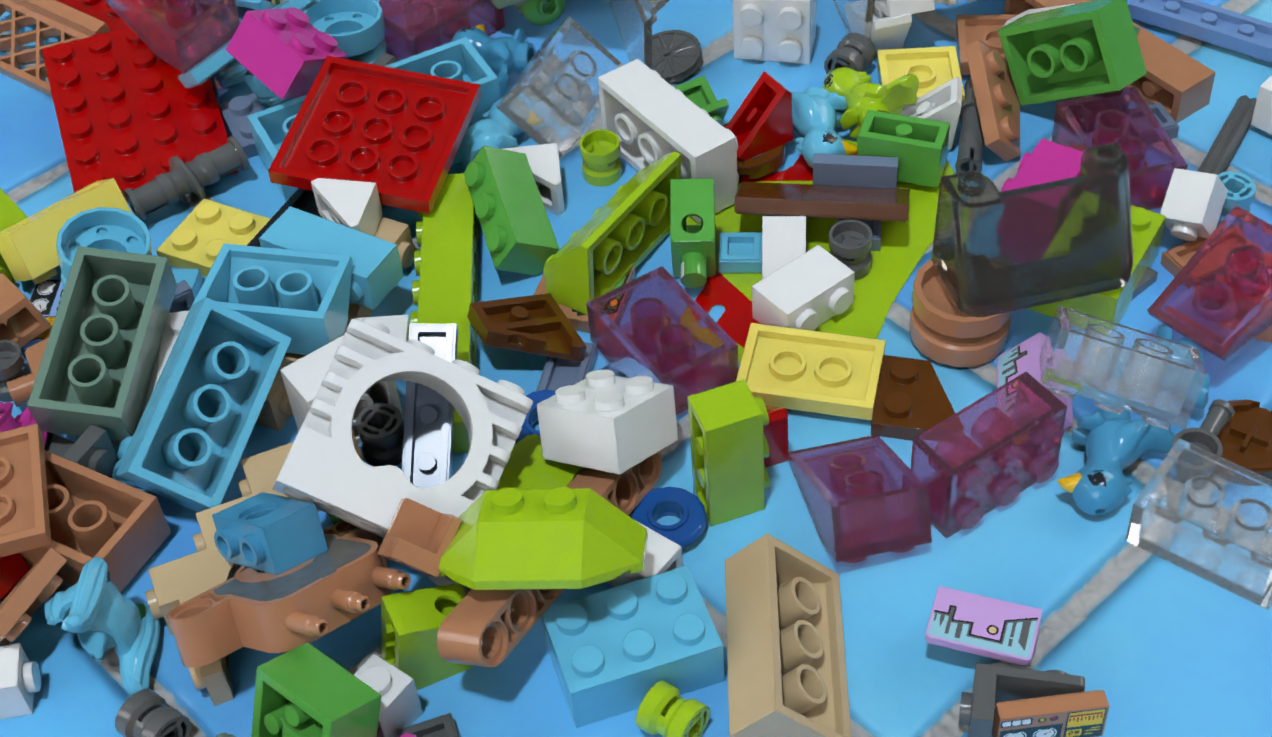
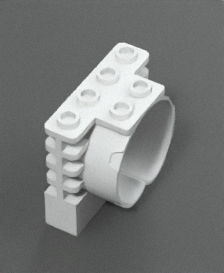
[273,318,533,538]

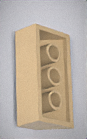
[725,533,852,737]

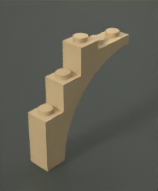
[145,428,365,706]

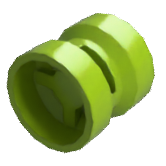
[579,129,623,187]
[636,680,710,737]

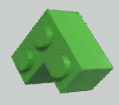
[251,642,381,737]

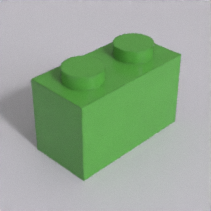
[857,110,950,188]

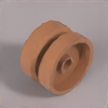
[909,252,1016,367]

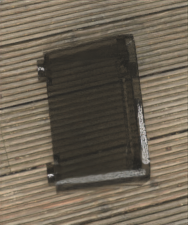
[931,142,1134,317]

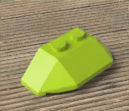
[439,486,648,590]

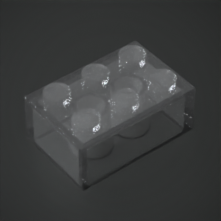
[496,16,623,158]
[1039,305,1207,429]
[1125,438,1272,610]

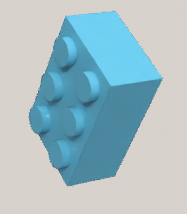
[541,565,725,728]

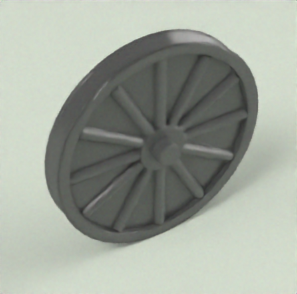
[634,30,702,83]

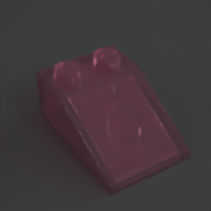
[104,0,240,74]
[1147,206,1272,361]
[787,435,932,563]

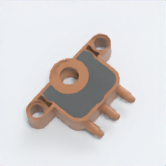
[168,520,411,668]

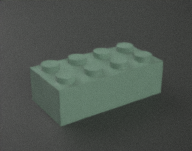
[27,246,177,441]

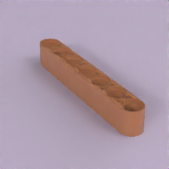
[437,451,662,668]

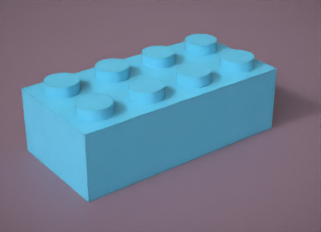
[115,297,292,512]

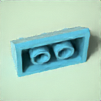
[192,244,353,355]

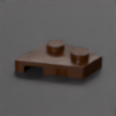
[467,293,587,361]
[871,355,963,447]

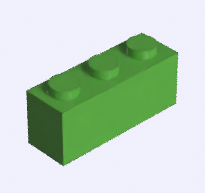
[464,146,559,276]

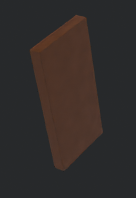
[734,182,910,222]

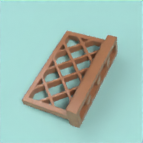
[0,0,110,97]

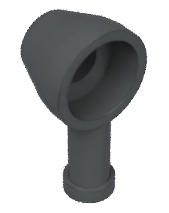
[1171,399,1235,483]

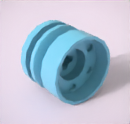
[303,0,388,64]
[56,207,152,291]

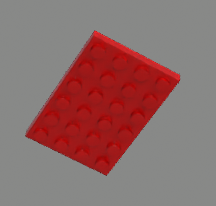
[42,12,239,202]

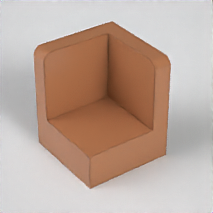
[377,498,462,577]

